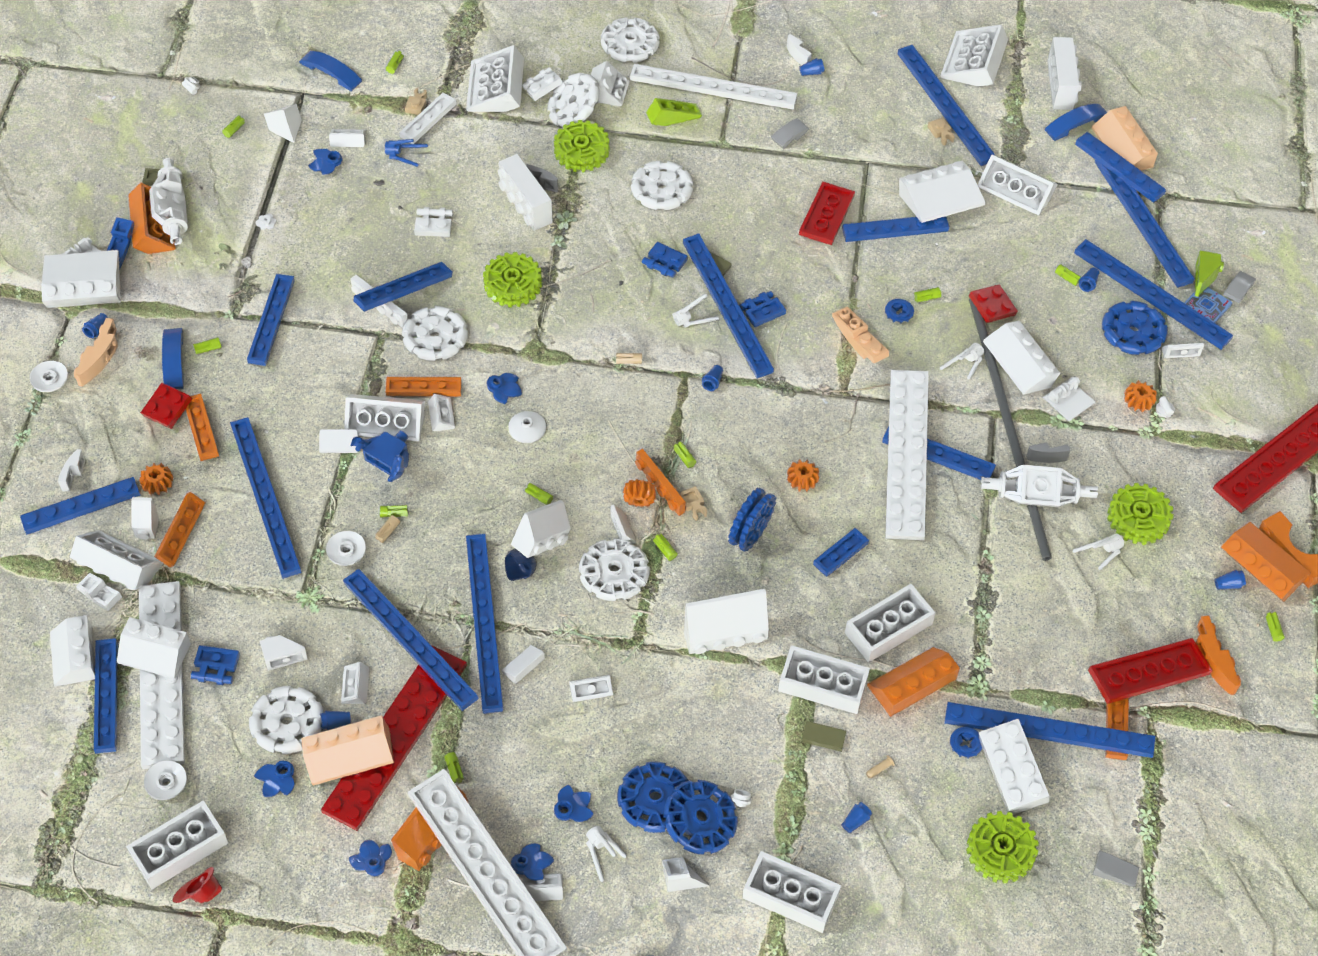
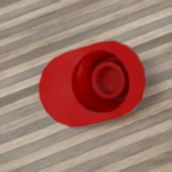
[172,867,222,903]

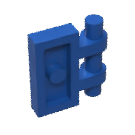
[642,242,688,278]
[739,291,786,328]
[191,645,240,685]

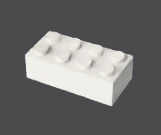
[1047,37,1081,110]
[498,154,552,231]
[845,584,935,663]
[778,645,870,714]
[979,719,1049,815]
[126,800,228,890]
[743,851,841,933]

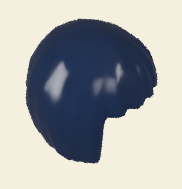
[505,548,537,581]

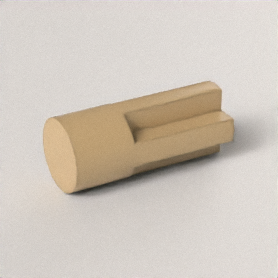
[616,353,642,364]
[375,515,400,543]

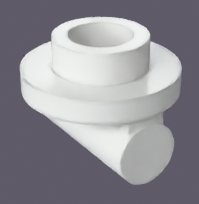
[182,76,201,95]
[1156,396,1175,418]

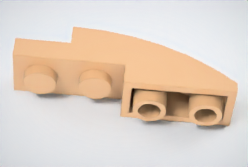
[832,306,889,363]
[74,318,118,387]

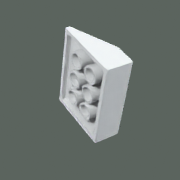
[940,24,1008,86]
[466,45,524,112]
[899,161,985,223]
[42,250,121,308]
[684,589,769,654]

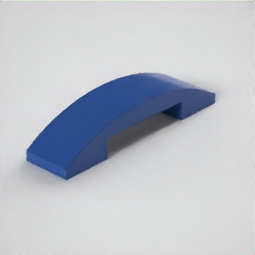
[299,51,362,91]
[1045,104,1107,141]
[107,217,134,271]
[162,328,184,389]

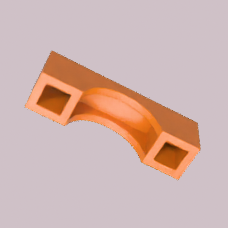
[1259,511,1318,588]

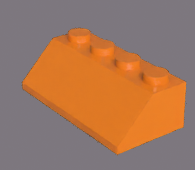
[128,182,176,254]
[1221,522,1311,602]
[867,647,960,717]
[391,786,469,871]

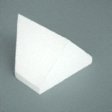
[264,104,302,143]
[662,857,709,892]

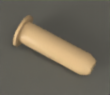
[866,755,895,778]

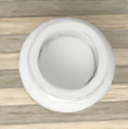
[731,789,752,807]

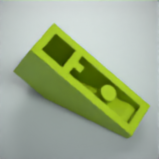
[646,98,702,126]
[1194,250,1224,297]

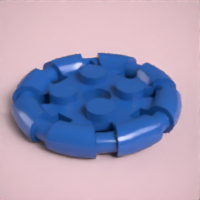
[1102,301,1168,355]
[617,761,689,833]
[663,780,738,855]

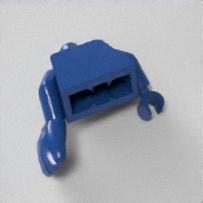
[350,430,409,482]

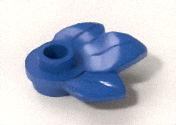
[308,149,343,175]
[486,373,522,404]
[254,760,295,797]
[554,785,593,822]
[349,840,392,877]
[511,843,554,881]

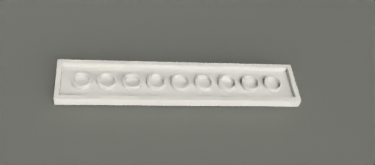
[885,370,928,540]
[139,581,185,769]
[408,769,567,956]

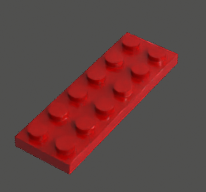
[1088,638,1213,704]

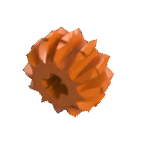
[1124,380,1157,413]
[787,459,819,492]
[139,463,173,495]
[623,479,656,507]

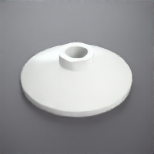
[30,361,68,392]
[509,411,546,443]
[326,531,366,566]
[144,761,187,800]

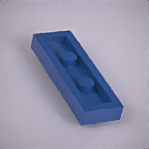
[813,528,869,577]

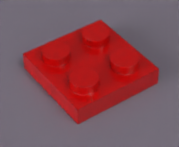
[969,284,1018,323]
[140,383,192,429]

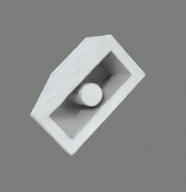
[132,497,159,540]
[260,635,308,671]

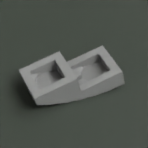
[771,118,809,150]
[527,164,558,192]
[1223,271,1256,303]
[1026,442,1070,463]

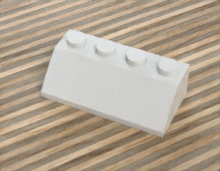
[978,155,1058,215]
[983,321,1060,395]
[344,394,425,441]
[70,530,163,590]

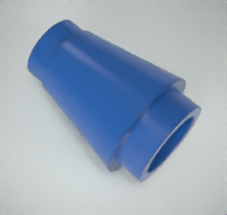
[799,58,825,76]
[1079,267,1099,292]
[82,313,108,338]
[702,365,723,391]
[1214,570,1246,590]
[320,711,351,731]
[841,802,872,833]

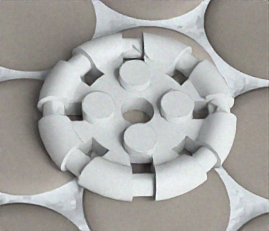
[601,17,660,63]
[547,73,599,128]
[631,161,693,210]
[402,306,468,361]
[579,538,650,601]
[249,686,324,754]

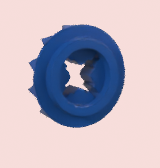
[885,299,914,324]
[950,727,982,759]

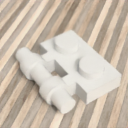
[522,67,563,101]
[414,207,453,237]

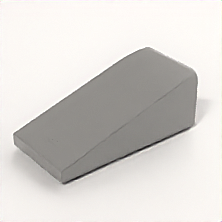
[1092,850,1139,887]

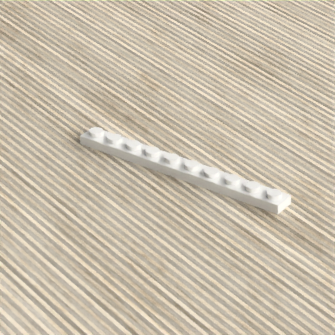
[630,64,797,110]

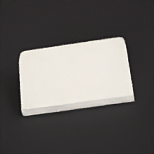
[329,129,366,147]
[1162,343,1204,358]
[428,394,455,431]
[319,429,359,453]
[610,505,636,544]
[501,645,545,684]
[341,662,369,704]
[569,675,613,702]
[519,874,563,901]

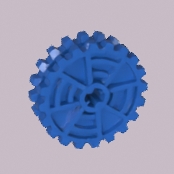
[728,488,777,552]

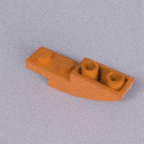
[1196,616,1241,695]

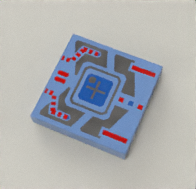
[1185,287,1233,323]

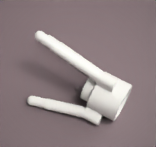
[672,294,719,328]
[940,343,984,379]
[1073,533,1124,570]
[586,826,627,882]

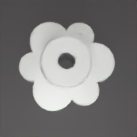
[256,214,276,230]

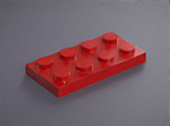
[799,181,855,245]

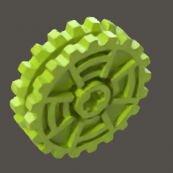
[554,120,610,172]
[483,252,542,308]
[1107,483,1174,545]
[966,811,1039,884]

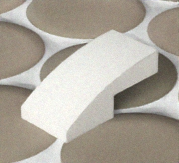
[787,34,812,65]
[58,449,85,492]
[76,573,122,611]

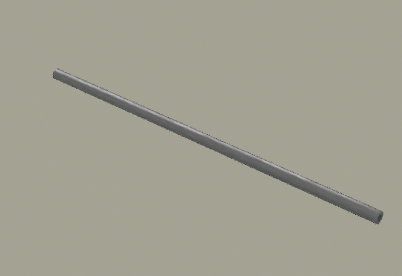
[969,299,1052,561]

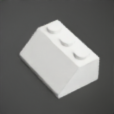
[511,500,571,558]
[50,615,95,687]
[117,617,191,679]

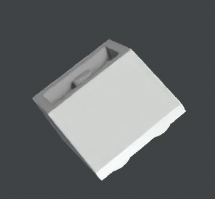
[591,61,630,106]

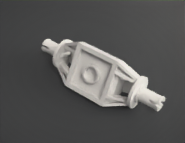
[149,158,188,245]
[981,465,1098,507]

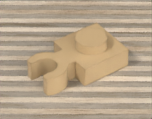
[405,88,427,115]
[927,117,955,145]
[679,486,707,521]

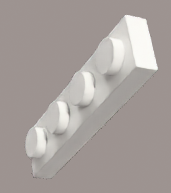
[399,93,457,144]
[351,275,407,328]

